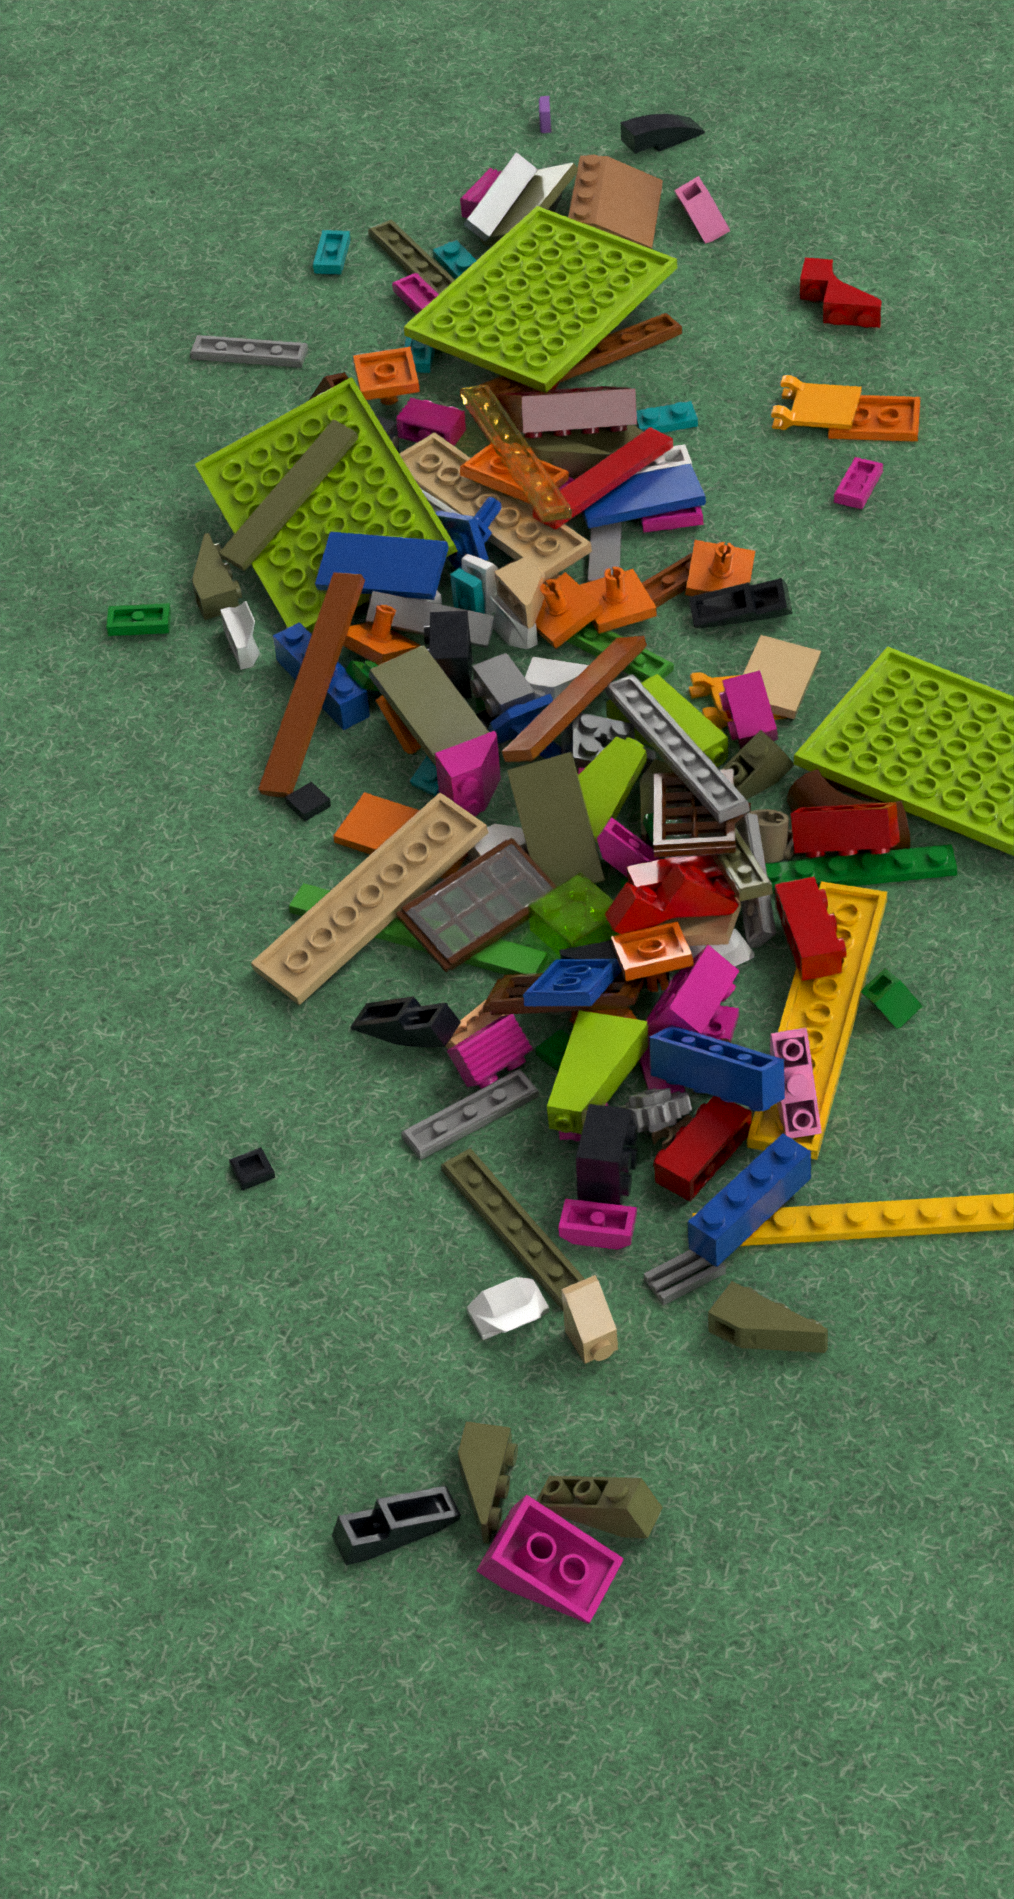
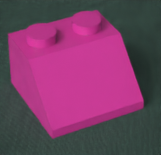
[435,731,501,817]

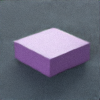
[539,96,551,133]

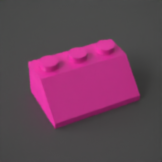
[645,945,739,1047]

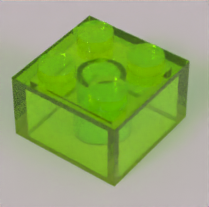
[528,872,620,956]

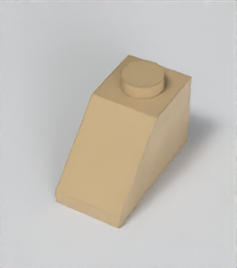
[494,556,546,629]
[561,1275,618,1364]

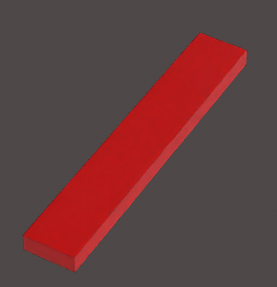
[533,427,673,530]

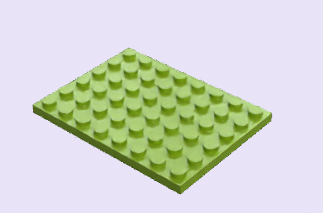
[404,206,677,393]
[195,377,457,633]
[793,646,1014,856]

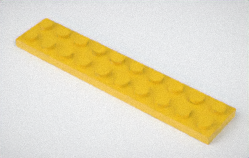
[747,881,887,1160]

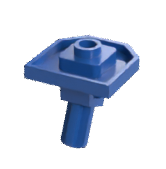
[435,497,501,569]
[488,694,561,759]

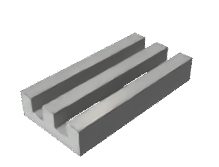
[644,1250,726,1305]

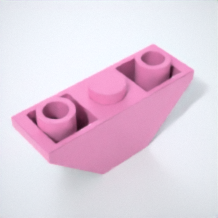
[674,176,730,244]
[770,1028,822,1139]

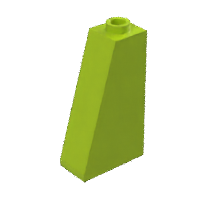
[606,674,728,767]
[578,736,647,852]
[547,1010,649,1134]

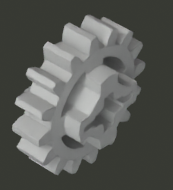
[618,1088,692,1132]

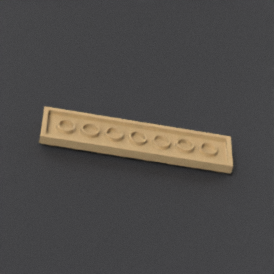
[400,432,592,580]
[251,793,488,1005]

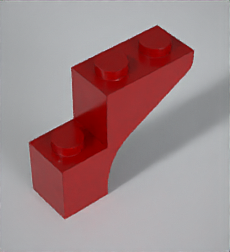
[800,257,882,328]
[604,863,739,934]

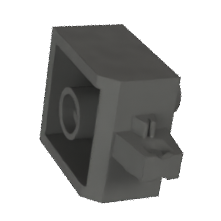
[561,713,656,773]

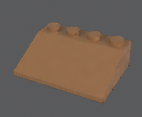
[568,155,663,249]

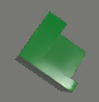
[860,968,923,1029]

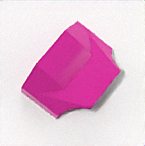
[597,817,660,877]
[558,1199,637,1250]

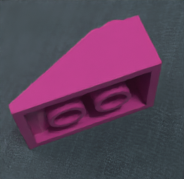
[476,1495,624,1624]

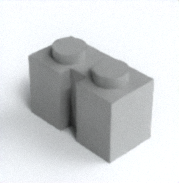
[470,653,535,718]

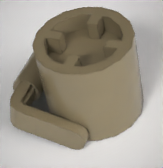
[749,809,794,863]

